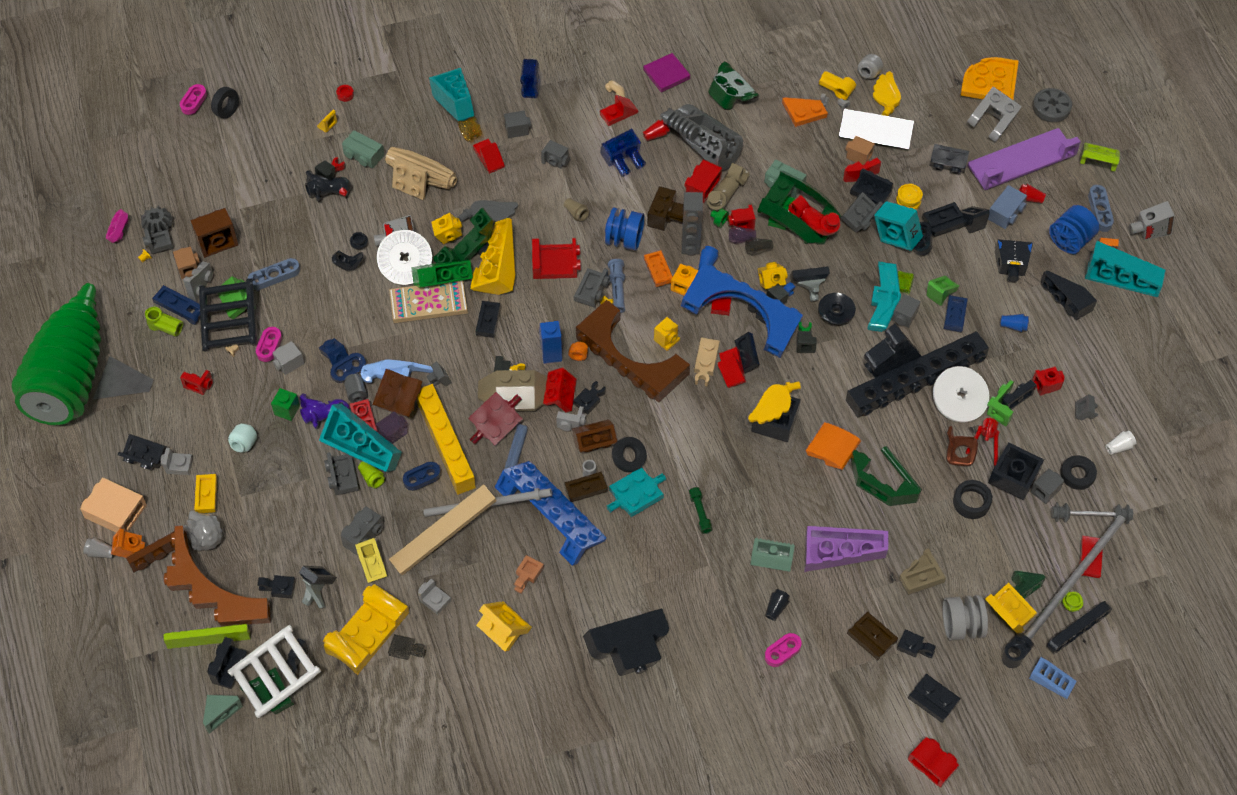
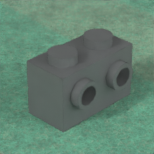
[340,506,384,556]

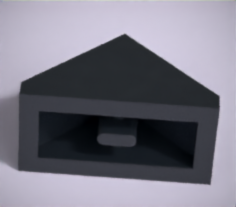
[961,206,990,234]

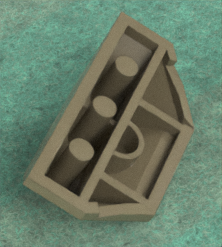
[478,370,547,411]

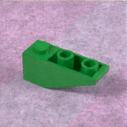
[411,260,473,287]

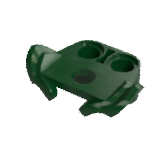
[708,61,759,109]

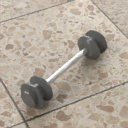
[1051,502,1133,524]

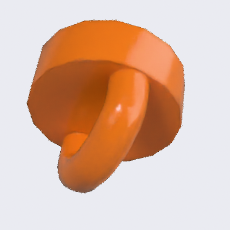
[568,342,588,361]

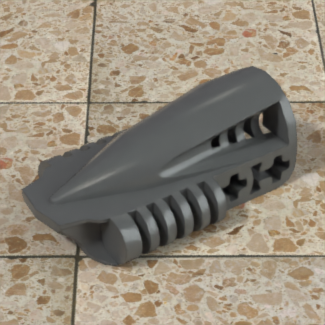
[660,104,743,170]

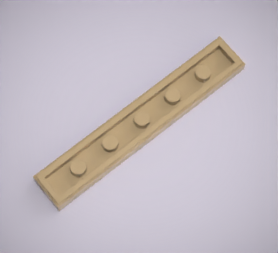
[389,485,497,575]

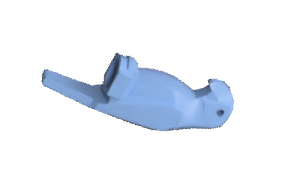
[361,359,433,383]

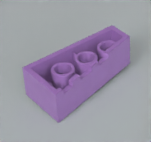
[804,526,888,572]

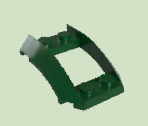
[757,171,841,245]

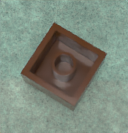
[190,208,238,258]

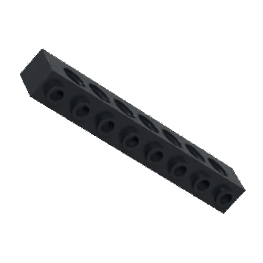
[846,331,989,418]

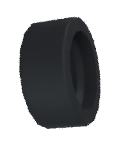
[953,480,993,519]

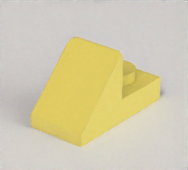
[355,538,387,583]

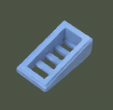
[1029,657,1077,699]

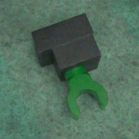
[796,322,817,353]

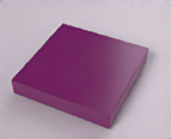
[643,53,690,93]

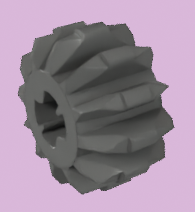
[141,205,172,234]

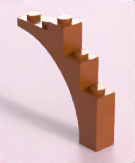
[164,526,271,627]

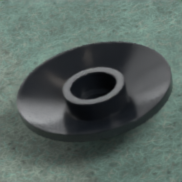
[818,293,856,325]

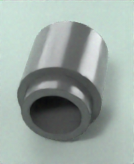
[344,374,367,402]

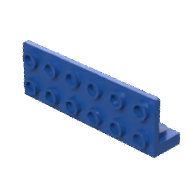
[495,461,606,566]

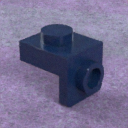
[318,338,348,366]

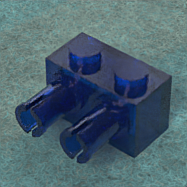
[600,128,646,177]

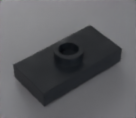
[734,332,760,374]

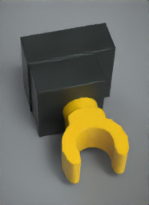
[494,356,526,372]

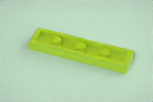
[164,624,250,649]

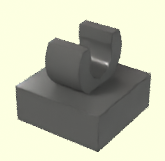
[426,361,452,387]
[1075,394,1098,421]

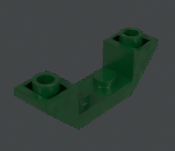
[433,207,493,263]
[850,450,921,506]

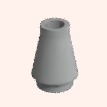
[83,537,114,559]

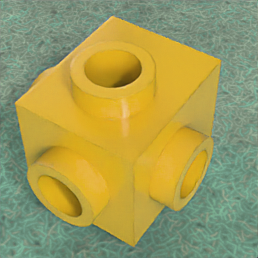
[431,213,462,244]
[757,262,788,289]

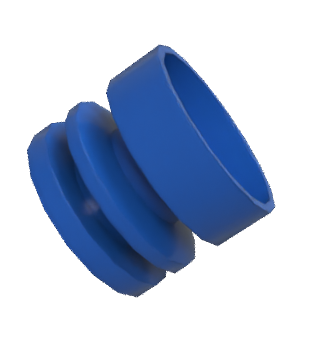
[1049,205,1100,254]
[605,207,645,251]

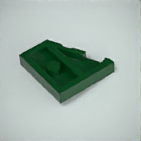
[240,667,294,715]

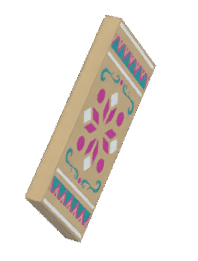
[389,280,468,323]

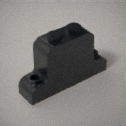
[864,323,922,378]

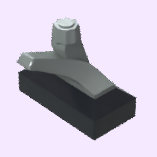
[790,266,830,302]
[299,566,337,608]

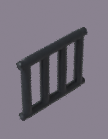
[199,278,257,352]

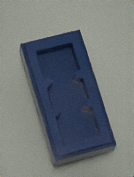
[943,295,968,332]

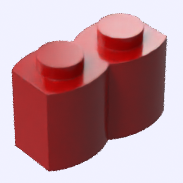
[908,737,959,788]

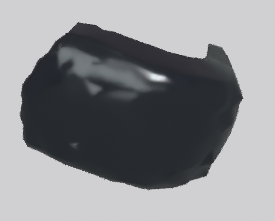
[331,250,363,271]

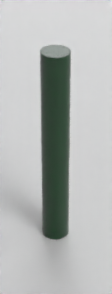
[881,446,922,491]

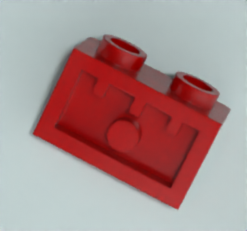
[543,368,577,412]

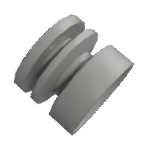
[943,595,988,641]

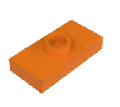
[644,250,673,287]

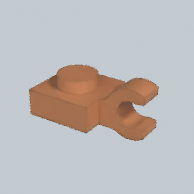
[514,555,544,594]

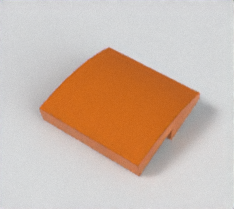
[806,422,861,470]

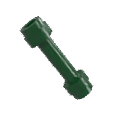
[689,487,713,534]

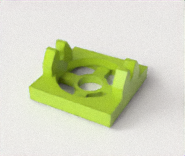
[1080,143,1120,171]

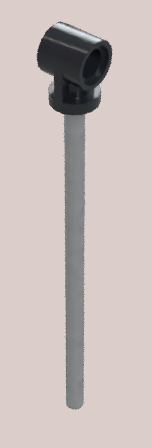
[1002,515,1125,668]

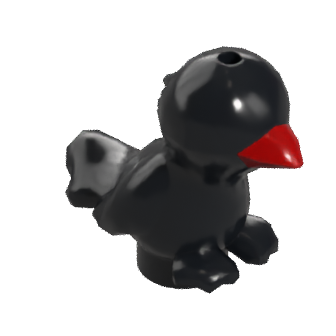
[305,170,351,202]

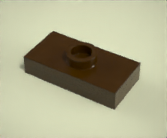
[564,471,608,502]

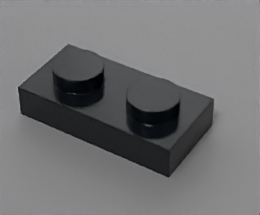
[475,301,501,338]
[1002,380,1037,410]

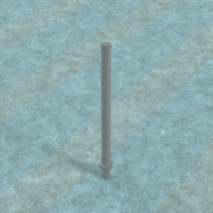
[424,488,552,517]

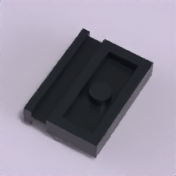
[922,202,967,237]
[908,674,961,723]

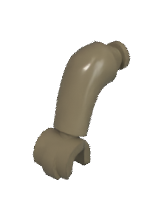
[707,163,750,211]

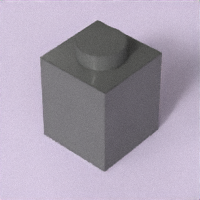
[504,110,531,138]
[892,294,921,328]
[1031,469,1064,504]

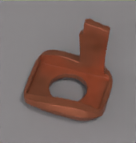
[946,426,978,466]

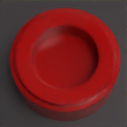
[336,84,354,102]

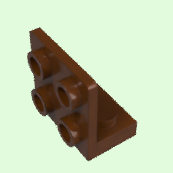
[372,369,422,417]

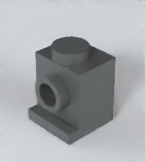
[541,140,570,169]

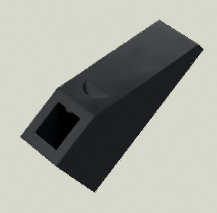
[1041,270,1097,321]

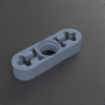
[1088,185,1114,232]
[248,258,300,290]

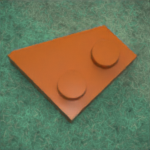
[782,97,828,127]

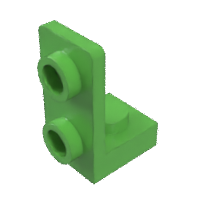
[987,380,1014,426]

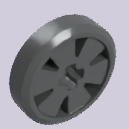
[1033,88,1072,122]

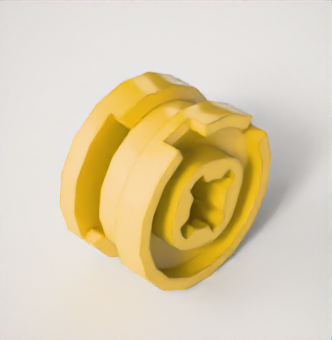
[896,184,923,210]

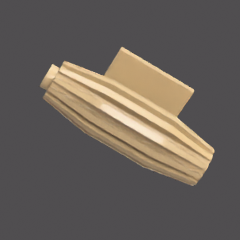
[385,147,457,200]

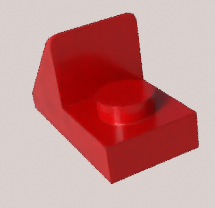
[600,95,638,127]
[473,138,505,174]
[718,347,746,388]

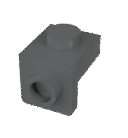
[142,229,173,254]

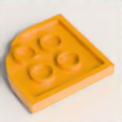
[960,57,1019,100]

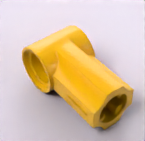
[819,71,856,100]

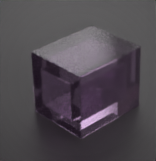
[376,411,408,444]

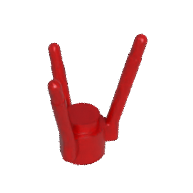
[965,418,1000,466]

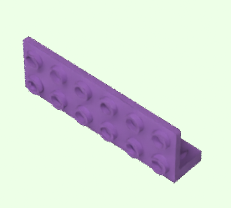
[968,128,1081,190]

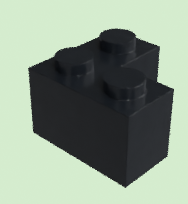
[751,396,801,442]

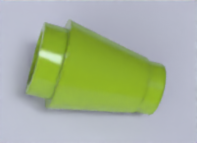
[358,461,385,488]

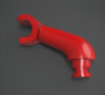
[788,195,840,236]

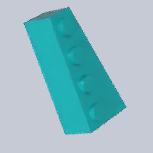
[429,68,474,121]
[1085,241,1166,297]
[319,403,402,472]

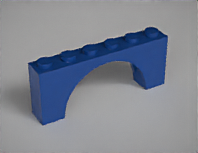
[681,263,803,358]

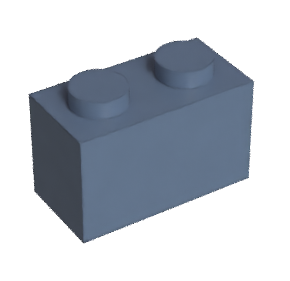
[988,185,1027,229]

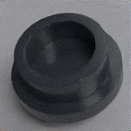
[350,232,368,249]

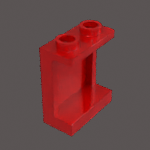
[532,238,581,279]

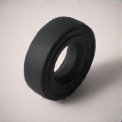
[211,87,239,119]
[612,437,647,472]
[1061,455,1097,490]

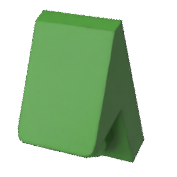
[927,276,959,306]

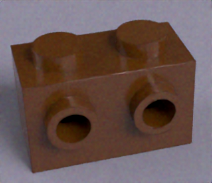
[572,419,617,452]

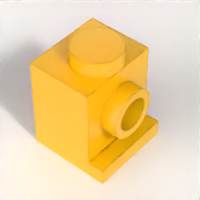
[654,317,680,351]

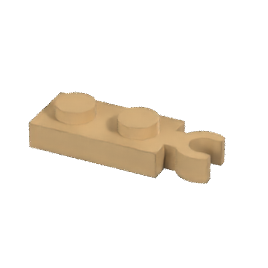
[694,338,720,386]

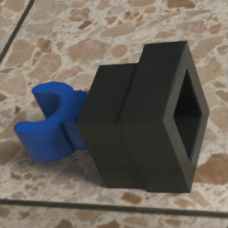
[766,282,796,304]

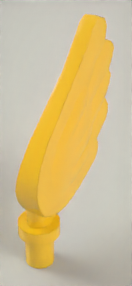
[873,71,901,116]
[748,381,801,424]

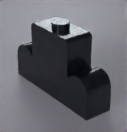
[583,608,669,676]

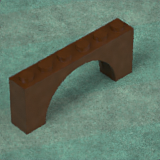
[576,300,690,403]

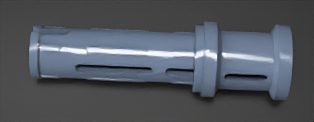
[608,259,625,313]

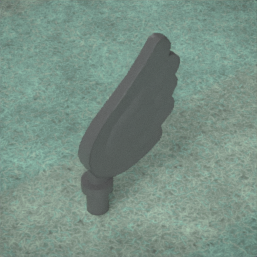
[457,200,518,223]

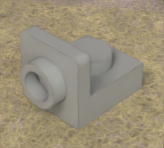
[161,448,193,475]
[418,579,451,615]

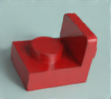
[180,370,213,395]

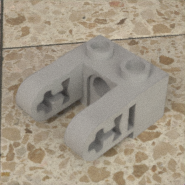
[967,87,1022,142]

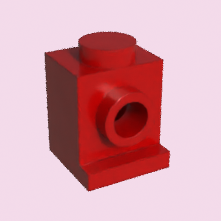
[727,204,756,233]
[1032,366,1065,396]

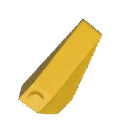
[470,218,515,295]

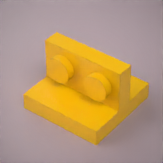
[985,583,1038,633]
[476,601,532,652]

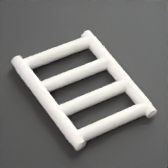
[228,625,321,718]

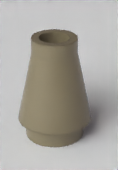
[564,198,589,221]

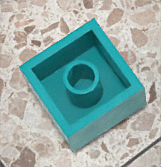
[874,201,923,251]

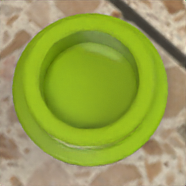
[1062,592,1083,612]

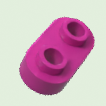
[180,84,207,115]
[106,209,129,243]
[256,327,282,362]
[765,633,802,667]

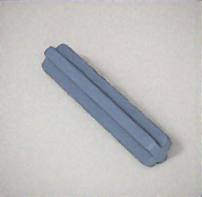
[504,424,527,469]

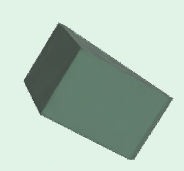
[203,695,243,734]

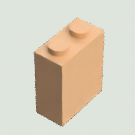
[80,478,147,533]

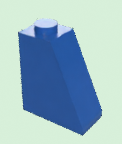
[539,321,562,364]

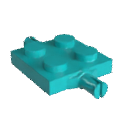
[606,467,666,517]

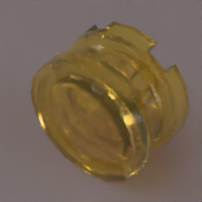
[458,116,482,142]

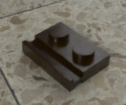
[847,611,898,661]

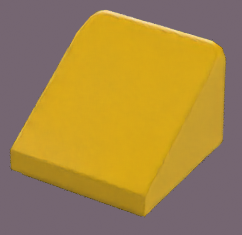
[317,109,337,133]

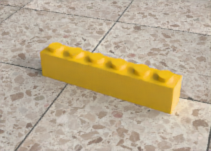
[416,384,476,495]

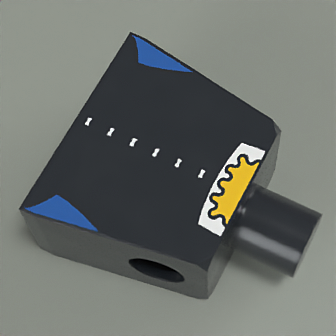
[995,239,1033,282]

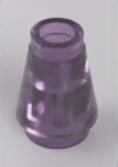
[729,226,757,244]

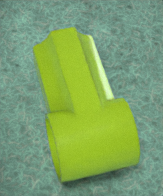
[145,306,184,337]

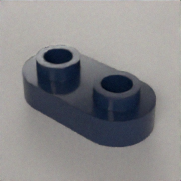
[330,353,366,383]
[403,462,441,491]

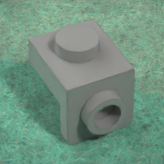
[556,406,587,431]

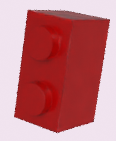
[684,159,722,203]

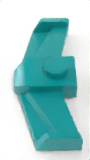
[867,261,901,332]

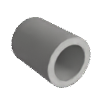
[582,460,596,477]

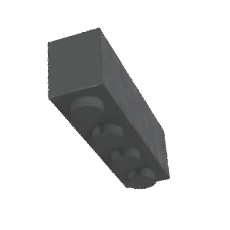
[681,192,703,255]

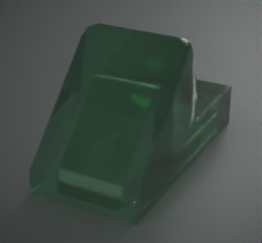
[1011,571,1046,599]

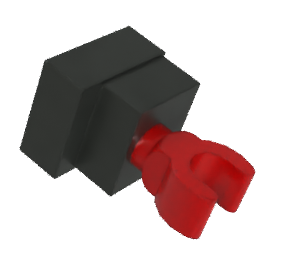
[315,157,345,180]

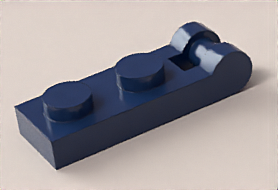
[152,285,200,325]

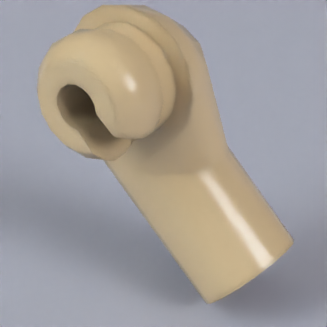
[605,80,626,98]

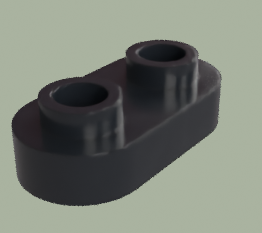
[913,222,933,255]

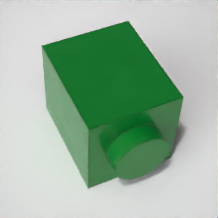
[271,388,300,421]

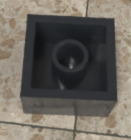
[988,442,1045,500]

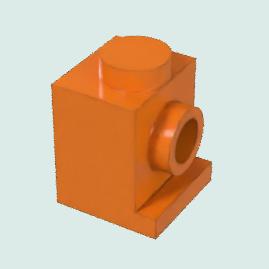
[111,528,145,558]

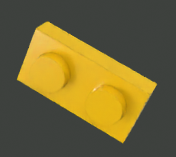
[194,474,217,513]

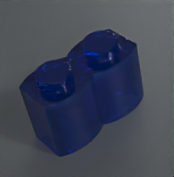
[520,59,540,98]

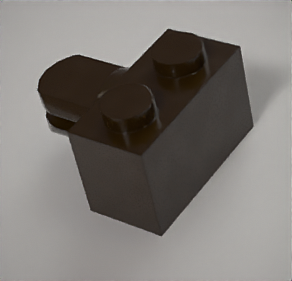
[647,186,683,231]

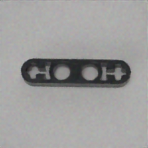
[1046,601,1112,654]

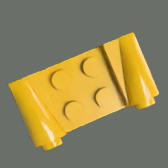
[323,584,409,675]

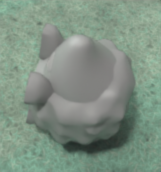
[183,510,223,551]

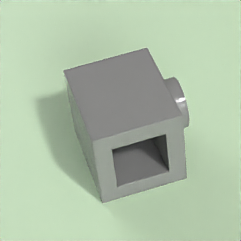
[272,341,304,375]

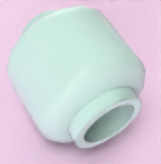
[228,424,257,452]

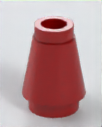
[642,119,670,141]
[1019,184,1046,204]

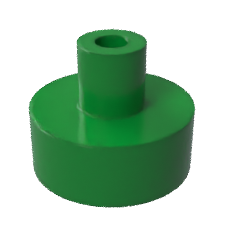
[710,208,729,228]

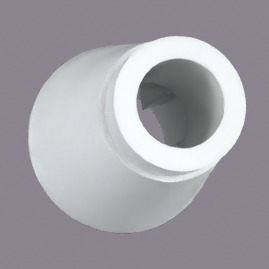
[1105,431,1136,455]

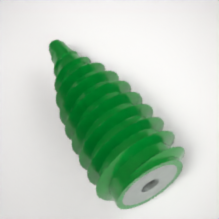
[11,283,101,425]

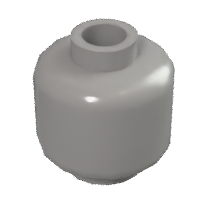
[858,54,883,80]

